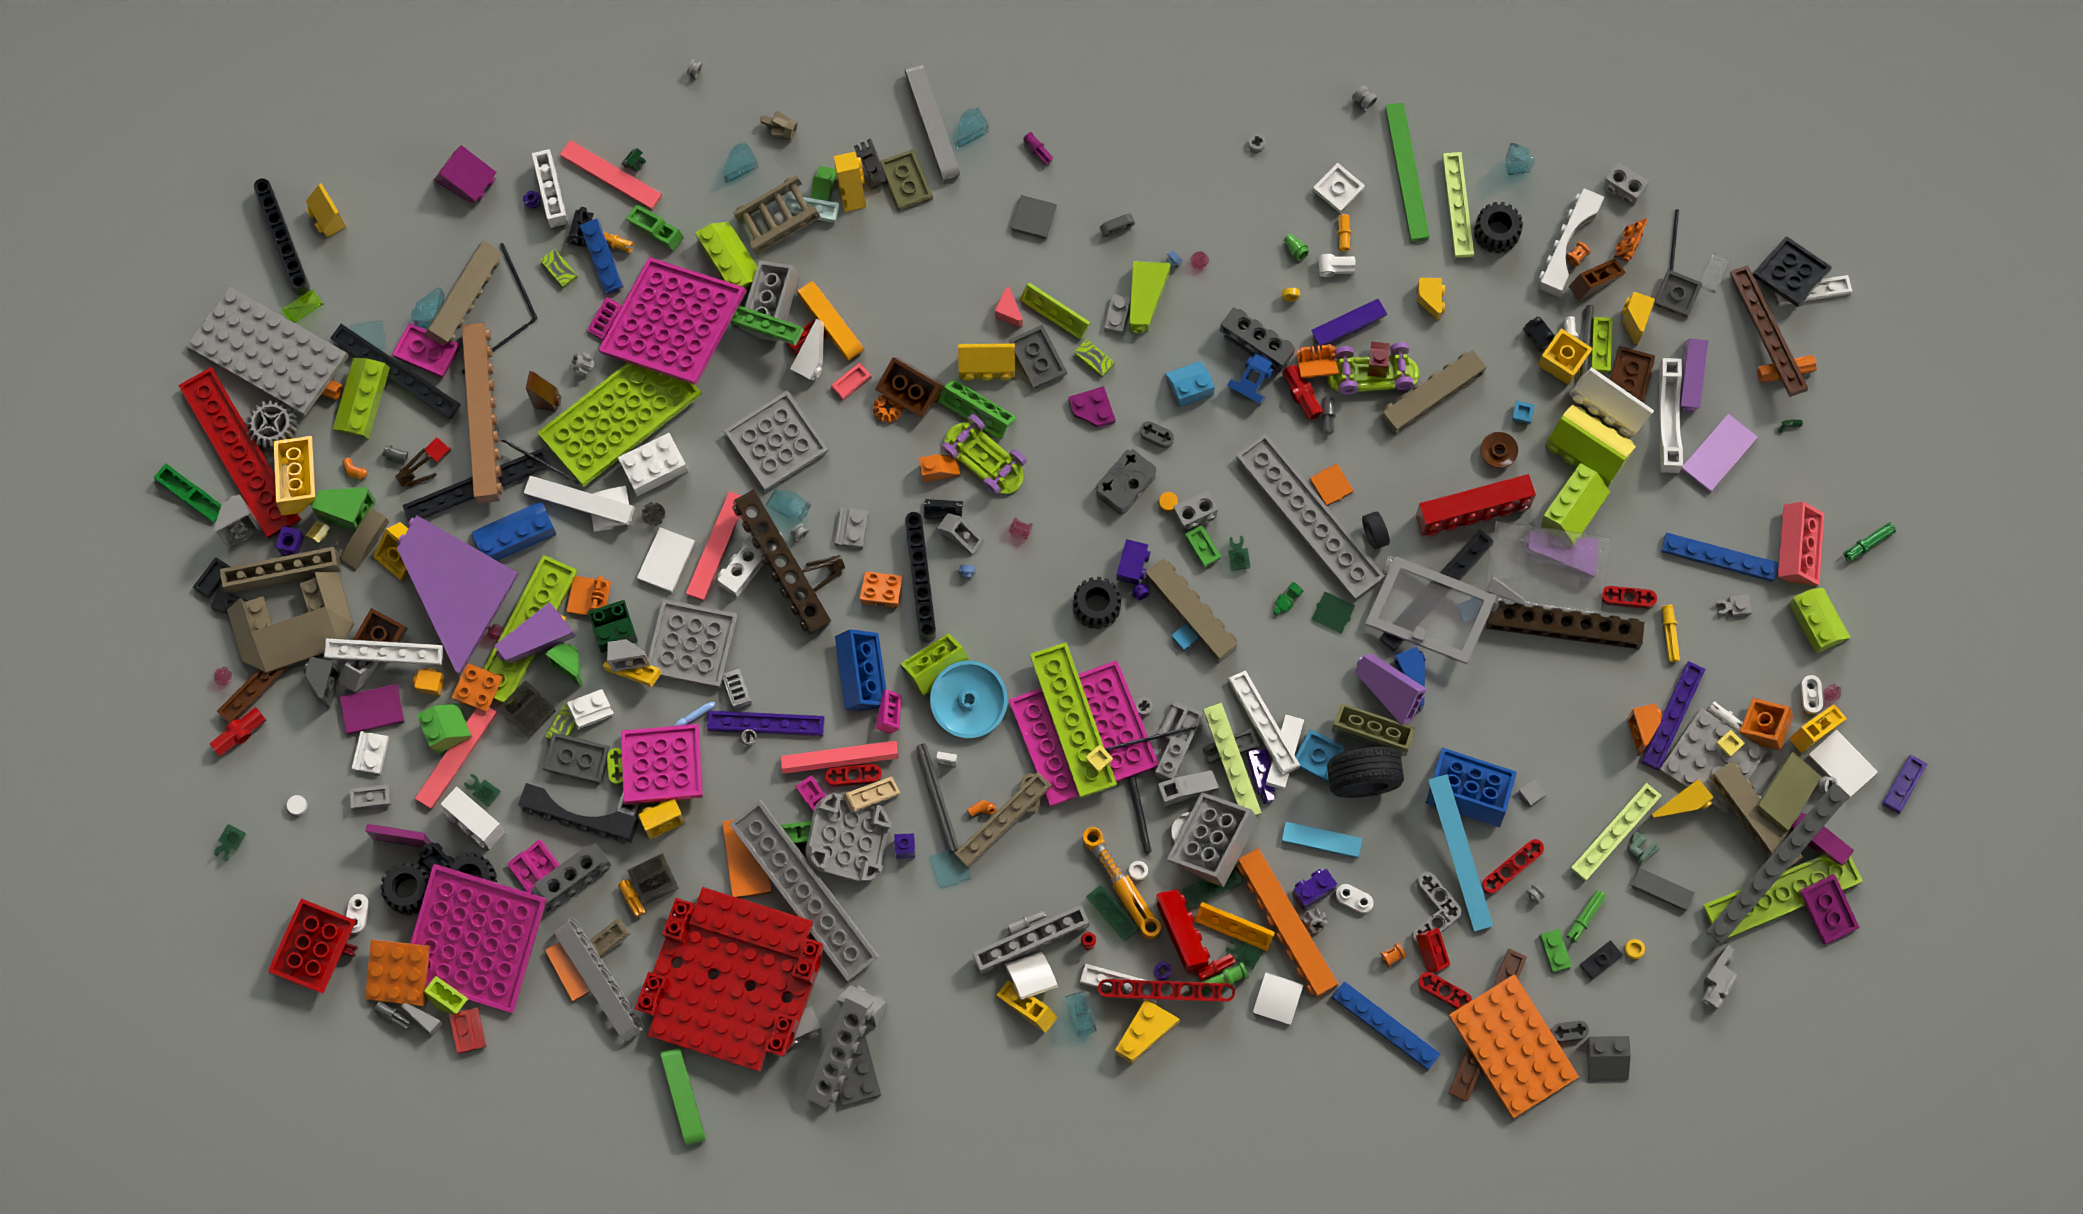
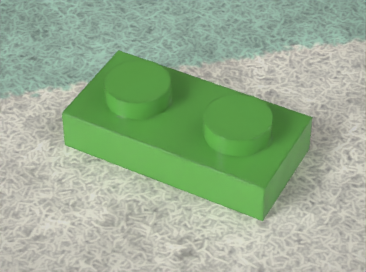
[1185,525,1221,568]
[1540,929,1572,973]

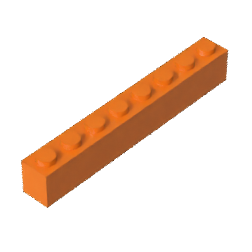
[1236,848,1338,999]

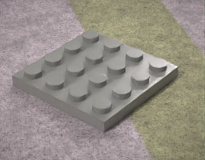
[724,391,829,492]
[648,599,738,689]
[1659,708,1767,814]

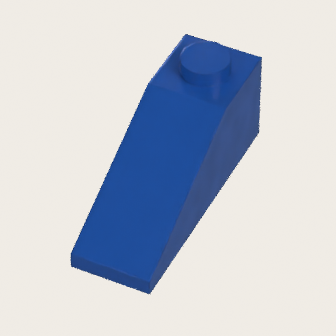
[1394,646,1426,711]

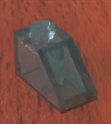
[955,107,989,149]
[722,142,758,183]
[1505,143,1534,175]
[411,287,444,328]
[766,489,811,521]
[1065,991,1097,1037]

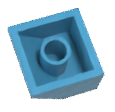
[1165,361,1215,407]

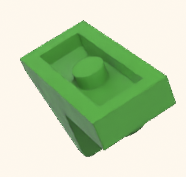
[810,166,836,201]

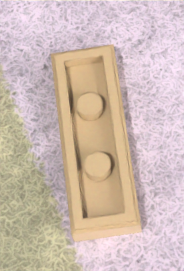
[843,776,901,813]

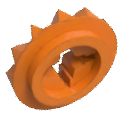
[873,395,903,422]

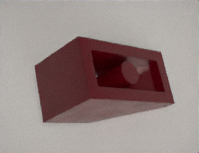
[1368,341,1390,378]

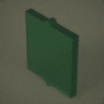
[1311,592,1355,634]

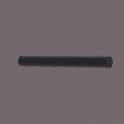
[1128,777,1152,853]

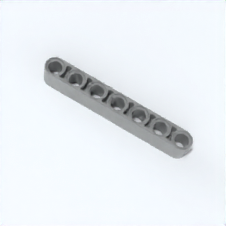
[905,64,960,181]
[555,918,644,1041]

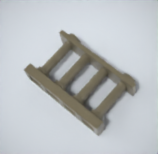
[733,175,821,254]

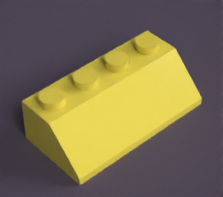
[1563,405,1636,469]

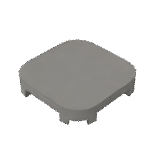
[806,794,891,882]

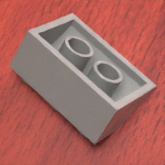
[214,494,263,549]

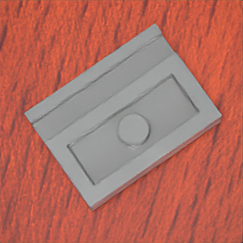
[835,507,869,549]

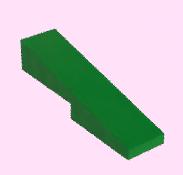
[153,463,222,523]

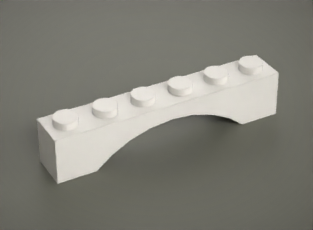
[1538,188,1604,297]
[1659,358,1683,473]

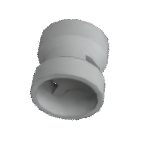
[1352,85,1378,111]

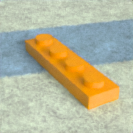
[1195,902,1275,951]

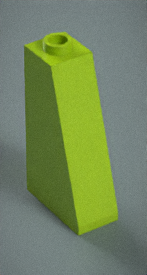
[1129,261,1170,333]

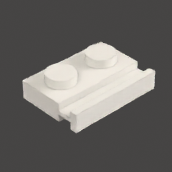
[566,689,614,729]
[352,731,389,775]

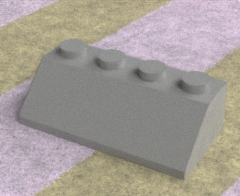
[739,260,800,342]

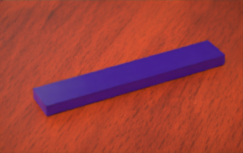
[1641,661,1706,771]
[707,711,825,736]

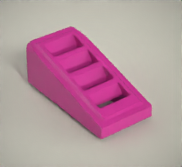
[587,297,622,340]
[876,689,901,734]

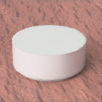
[287,795,308,816]
[1128,861,1148,882]

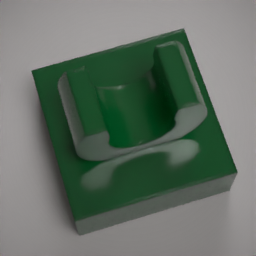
[621,148,646,171]

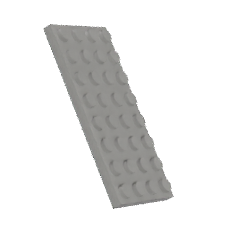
[186,287,349,416]

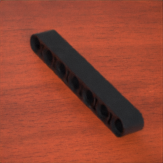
[254,178,310,296]
[905,512,936,642]

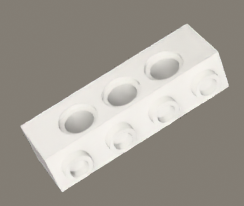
[532,149,569,228]
[717,526,783,598]

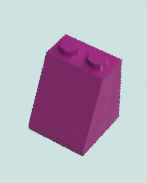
[433,145,497,204]

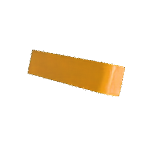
[796,281,864,361]

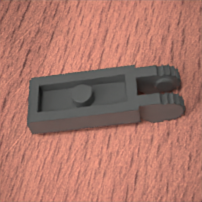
[1202,728,1259,764]

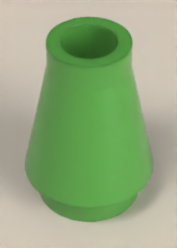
[1284,234,1309,261]

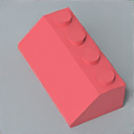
[1778,502,1824,586]

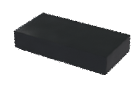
[193,557,231,599]

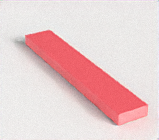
[560,140,662,210]
[686,491,741,601]
[415,707,498,809]
[781,741,899,774]

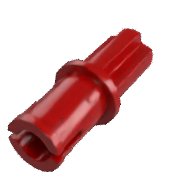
[1196,954,1235,981]

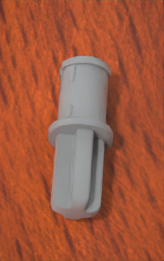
[1007,911,1047,935]

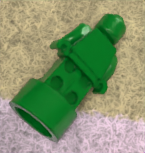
[1273,582,1304,615]

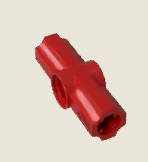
[1282,365,1323,420]
[209,707,267,757]

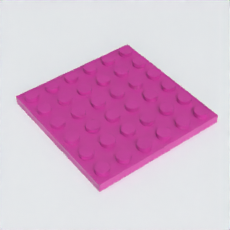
[599,257,746,385]
[1009,660,1159,807]
[410,864,547,1013]

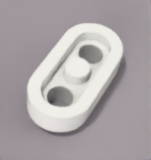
[1800,675,1823,715]
[1336,884,1373,914]
[346,894,370,934]

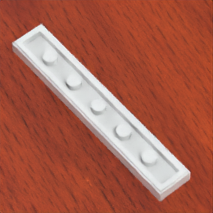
[524,476,635,525]
[324,638,443,665]
[1228,670,1300,776]

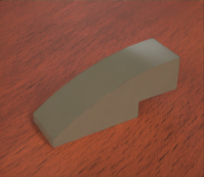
[341,508,389,570]

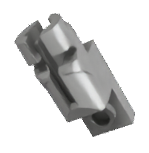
[1701,945,1737,1011]

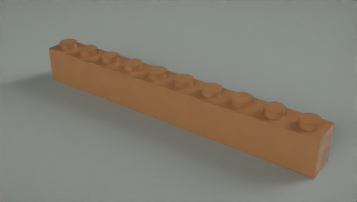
[462,323,503,504]

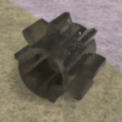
[642,502,665,526]

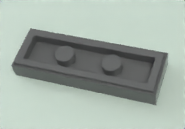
[1631,868,1695,911]

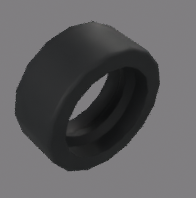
[1362,511,1390,550]

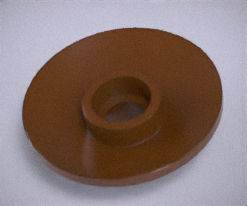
[1480,432,1518,468]

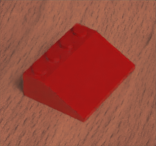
[268,898,356,994]

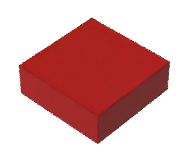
[425,437,451,464]

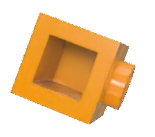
[413,668,445,696]

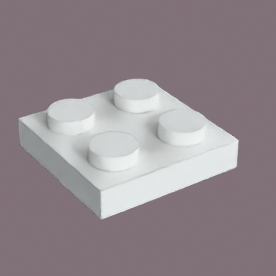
[1313,163,1365,213]

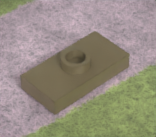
[590,918,631,958]

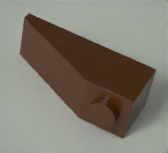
[1569,258,1626,301]
[525,371,562,412]

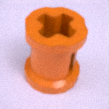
[1566,241,1591,266]
[1380,943,1406,967]

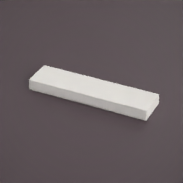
[1775,275,1852,306]
[1266,715,1304,790]
[1080,964,1157,1004]

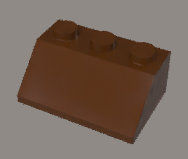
[875,357,946,418]

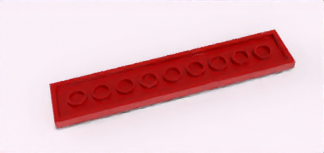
[178,367,302,539]

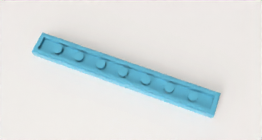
[1428,774,1493,931]

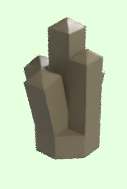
[760,111,798,140]

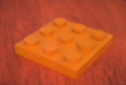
[365,939,430,1006]

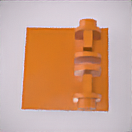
[1613,218,1648,262]
[1296,344,1339,378]
[859,571,903,608]
[567,576,612,615]
[452,663,503,712]

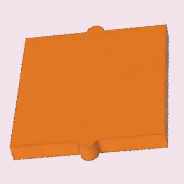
[1310,464,1354,506]

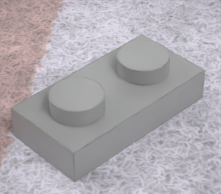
[1104,294,1131,334]
[350,784,391,810]

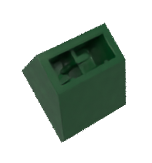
[588,600,638,653]

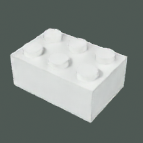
[618,433,688,496]
[441,786,506,850]

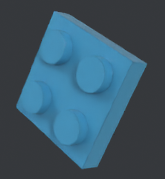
[1296,729,1345,782]

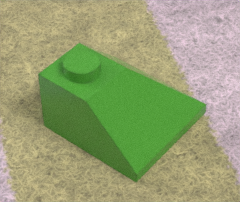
[546,642,583,687]

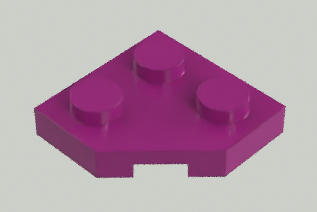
[1068,386,1116,428]

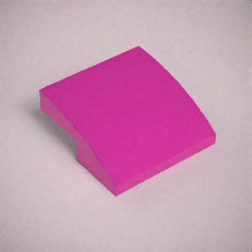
[507,839,560,894]

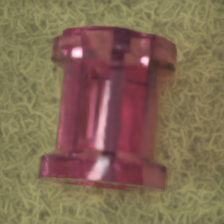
[1009,517,1033,540]

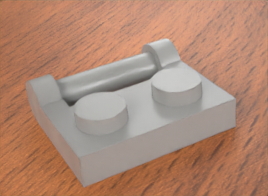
[1156,700,1204,745]

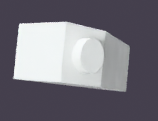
[790,319,824,381]

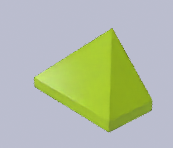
[424,976,468,1015]

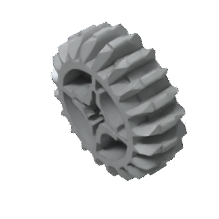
[246,400,298,450]

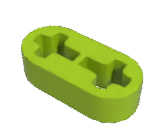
[607,748,623,786]

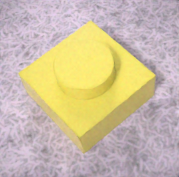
[305,521,330,543]
[1716,730,1745,758]
[1085,745,1113,773]

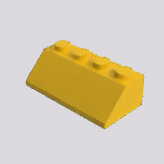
[274,436,316,516]

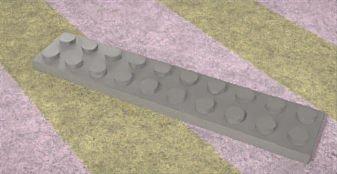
[1236,433,1385,600]
[730,800,880,981]

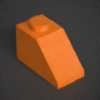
[919,454,960,483]

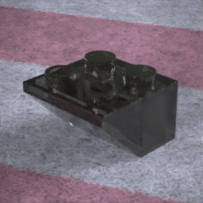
[498,680,556,739]
[627,853,679,905]

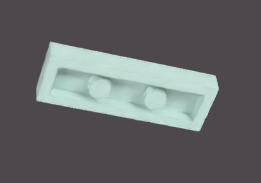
[783,194,839,223]

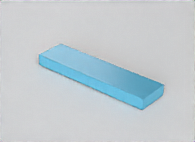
[1282,822,1363,858]

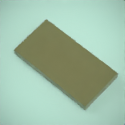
[1755,752,1821,833]

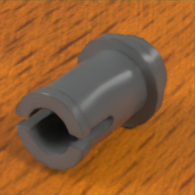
[383,445,408,463]

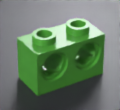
[781,821,812,845]

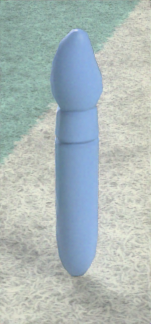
[674,702,715,726]

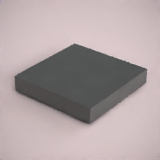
[1011,195,1057,240]
[1654,269,1703,318]

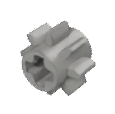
[571,351,594,376]
[1302,908,1328,933]

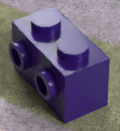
[1116,539,1151,585]
[1292,868,1338,910]

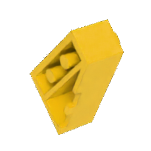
[833,151,866,212]
[1115,999,1180,1064]

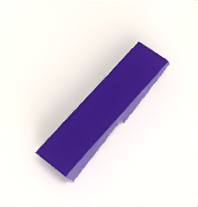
[1311,299,1388,348]

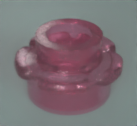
[1191,251,1209,269]
[487,624,504,640]
[214,667,232,685]
[1823,684,1841,701]

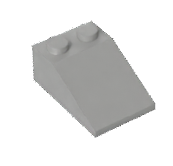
[837,985,887,1027]

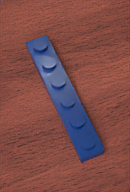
[1661,532,1779,582]
[1332,981,1441,1070]

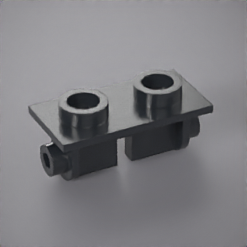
[567,207,594,247]
[924,499,963,519]

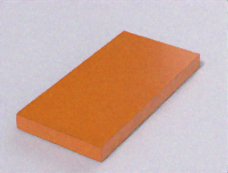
[722,820,772,898]

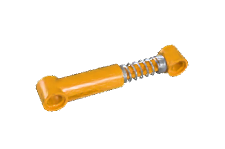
[1083,827,1161,940]

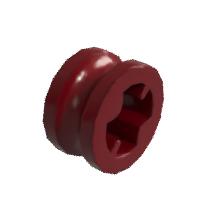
[342,943,358,957]

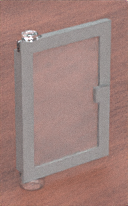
[1365,555,1499,665]

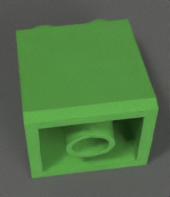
[311,487,376,532]

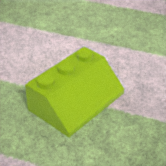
[1789,588,1851,654]
[900,633,970,696]

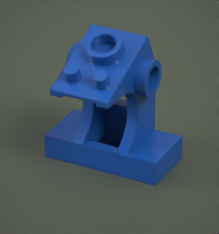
[1227,354,1273,404]

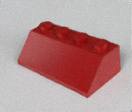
[1155,889,1211,974]

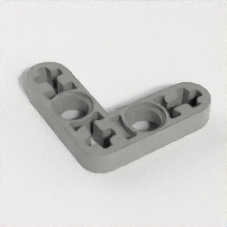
[1412,872,1461,945]

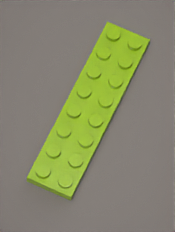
[484,555,578,706]
[1030,642,1117,798]
[1703,855,1863,939]

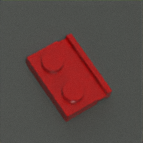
[449,1008,487,1054]

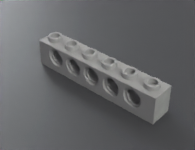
[973,905,1089,975]
[805,991,873,1108]

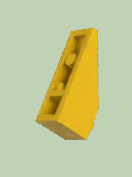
[1789,704,1847,754]
[1651,779,1713,818]
[996,980,1058,1033]

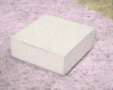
[937,752,957,766]

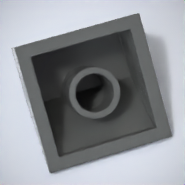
[304,657,340,708]
[1586,1036,1631,1080]

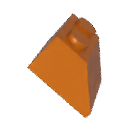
[1740,698,1793,751]
[1627,703,1662,755]

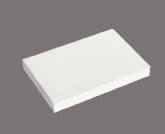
[637,527,695,593]
[1808,730,1878,798]

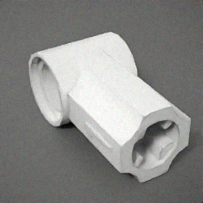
[1318,254,1356,277]

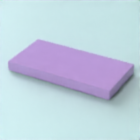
[1681,414,1758,493]

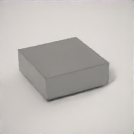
[1519,779,1547,806]

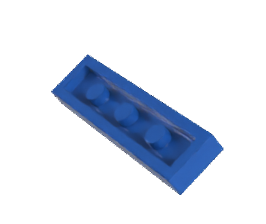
[580,218,624,294]

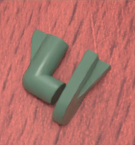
[1629,832,1660,866]

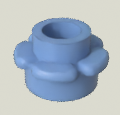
[1166,251,1183,267]
[957,565,976,577]

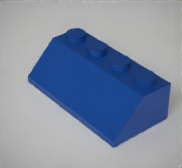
[472,501,556,561]
[835,629,886,711]

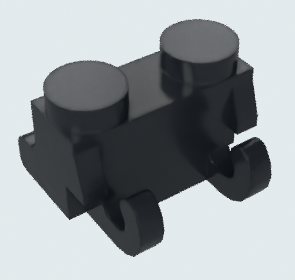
[1522,316,1555,352]
[418,842,455,871]

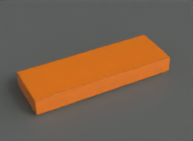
[545,942,590,1002]

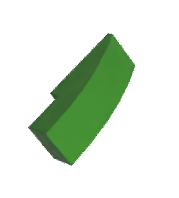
[625,204,684,251]

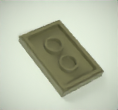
[880,149,933,211]

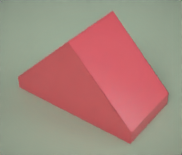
[995,287,1023,327]

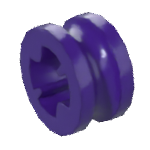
[1153,962,1172,980]

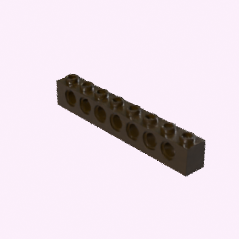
[732,489,831,635]
[1486,600,1645,649]

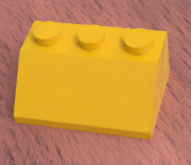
[958,343,1015,381]

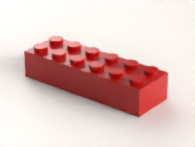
[1415,474,1536,536]

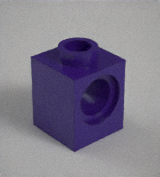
[276,526,304,556]
[894,833,915,859]

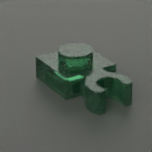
[1228,536,1250,571]
[464,774,501,807]
[214,824,246,861]
[1226,938,1263,970]

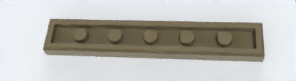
[954,772,1052,868]

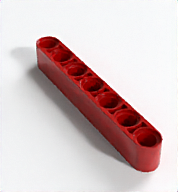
[1098,979,1235,1002]

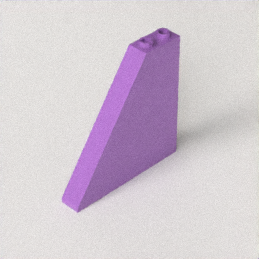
[397,516,519,674]

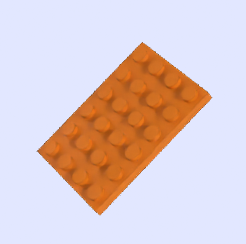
[1448,974,1579,1119]

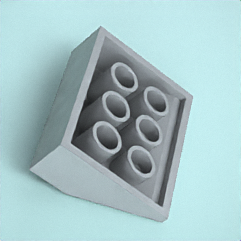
[1167,792,1258,887]

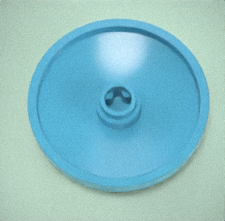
[930,661,1008,738]

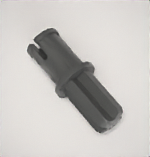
[1321,397,1336,435]
[374,1001,412,1030]

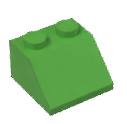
[417,704,472,754]

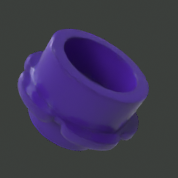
[523,190,541,208]
[1132,584,1150,601]

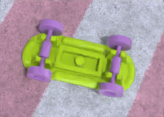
[1327,342,1420,395]
[941,414,1027,494]

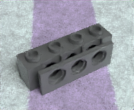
[1220,307,1295,371]
[531,843,611,912]

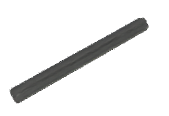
[916,743,959,853]

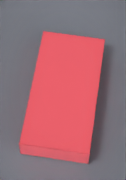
[831,363,872,401]

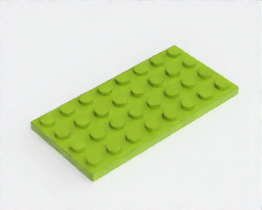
[537,363,702,487]

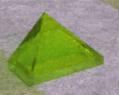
[282,289,324,323]

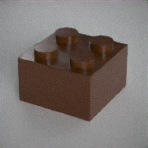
[353,608,408,643]

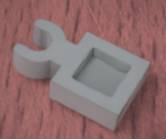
[1716,594,1752,617]

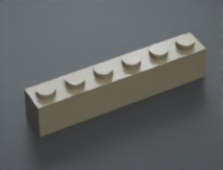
[424,240,502,346]
[1382,350,1486,435]
[220,547,341,594]
[1145,558,1237,663]
[1709,761,1803,869]

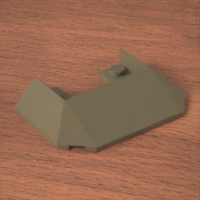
[227,572,354,673]

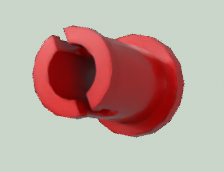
[1081,932,1096,950]

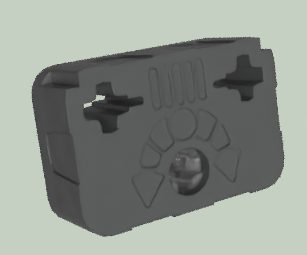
[1096,449,1156,514]

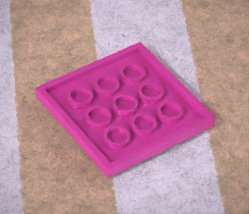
[621,724,703,805]

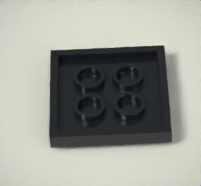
[1753,236,1832,307]

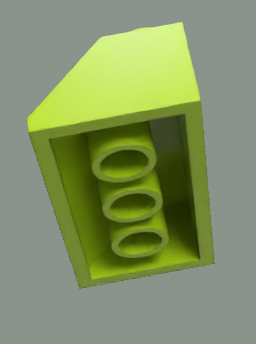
[695,222,757,293]
[332,358,390,439]
[1545,416,1627,487]
[1540,463,1610,546]

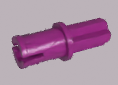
[1023,132,1053,165]

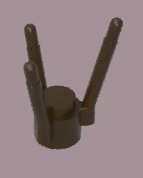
[395,448,437,487]
[802,555,845,592]

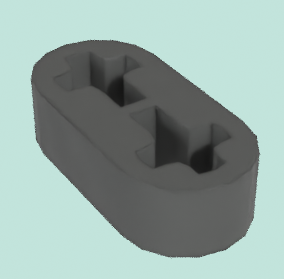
[1099,213,1135,237]
[1140,421,1174,448]
[1551,1021,1589,1043]

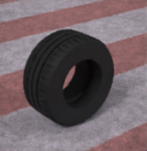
[1327,747,1404,798]

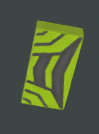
[540,249,578,289]
[1074,339,1115,377]
[546,703,576,740]

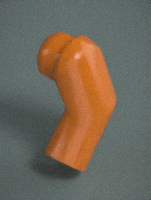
[342,458,367,480]
[967,800,997,817]

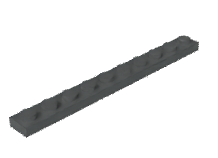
[1706,783,1850,945]

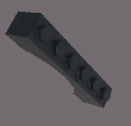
[518,783,639,844]

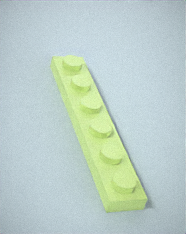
[1442,152,1474,258]
[1203,703,1261,815]
[1570,783,1662,882]

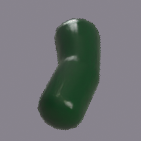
[1778,419,1803,433]

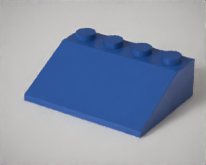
[1425,747,1517,828]

